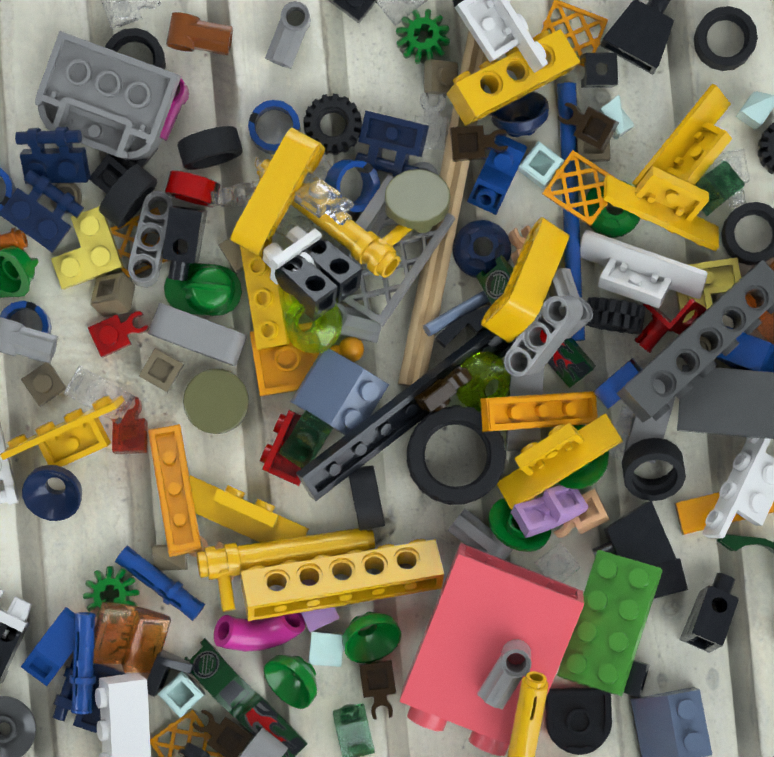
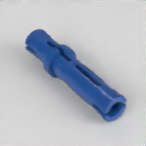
[115,545,206,621]
[69,612,96,714]

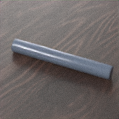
[423,290,490,337]

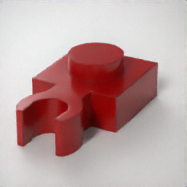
[88,311,149,358]

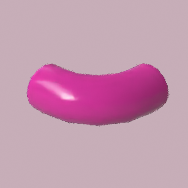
[214,613,305,652]

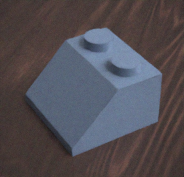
[290,346,389,435]
[630,687,712,757]

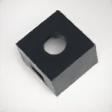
[580,52,618,88]

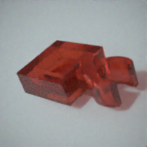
[112,397,148,454]

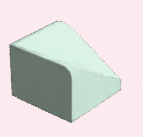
[736,91,774,130]
[599,95,634,139]
[518,141,564,189]
[308,631,343,667]
[158,671,205,718]

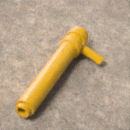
[257,159,412,278]
[196,528,375,612]
[507,671,549,757]

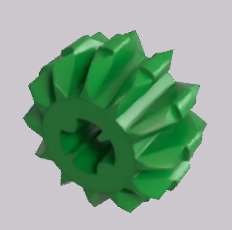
[396,9,450,64]
[83,566,140,622]

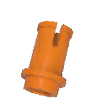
[0,227,28,250]

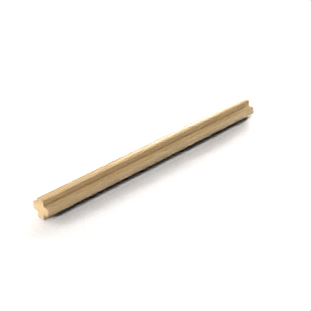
[398,30,488,386]

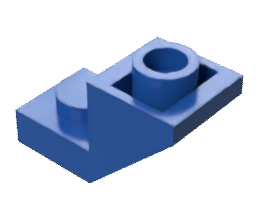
[467,136,528,215]
[716,326,774,372]
[21,607,75,686]

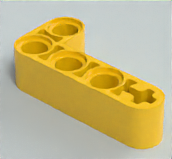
[230,128,325,256]
[481,217,569,343]

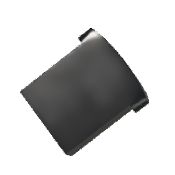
[147,650,195,697]

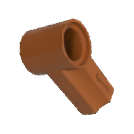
[166,12,233,55]

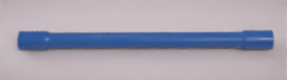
[557,82,585,341]

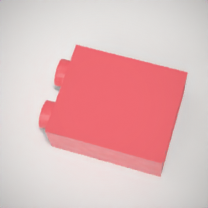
[399,543,584,756]

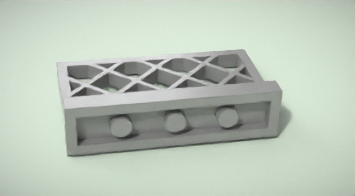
[338,174,455,327]

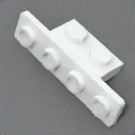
[455,0,548,73]
[580,230,708,308]
[702,437,774,538]

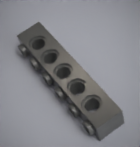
[616,260,774,423]

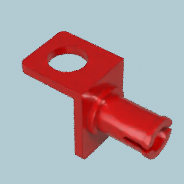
[634,299,707,353]

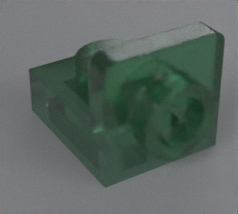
[695,161,745,216]
[279,410,333,469]
[333,704,375,757]

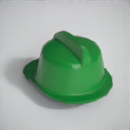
[0,246,39,298]
[164,263,242,316]

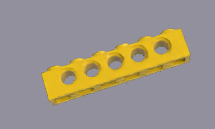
[241,539,444,621]

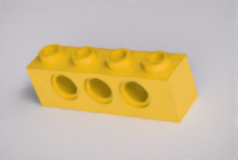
[446,29,580,126]

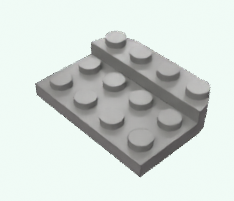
[35,31,182,160]

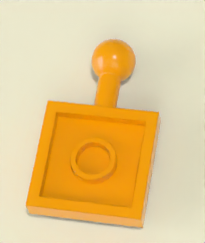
[250,322,364,397]

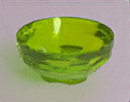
[285,299,342,354]
[456,352,511,411]

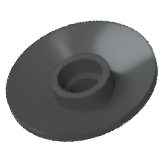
[0,696,36,757]

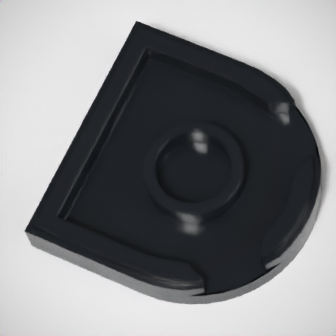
[545,688,612,755]

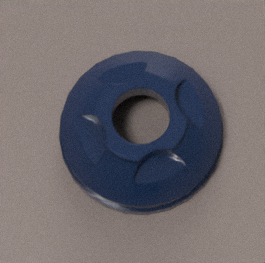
[490,91,549,138]
[453,220,512,278]
[22,465,82,521]

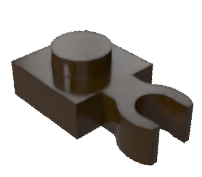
[558,103,619,151]
[450,125,508,162]
[414,366,473,412]
[359,660,396,720]
[192,710,252,757]

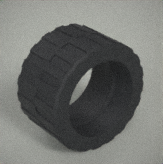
[406,405,506,505]

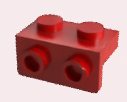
[260,410,326,486]

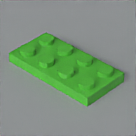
[557,550,663,697]

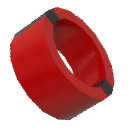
[164,170,220,208]

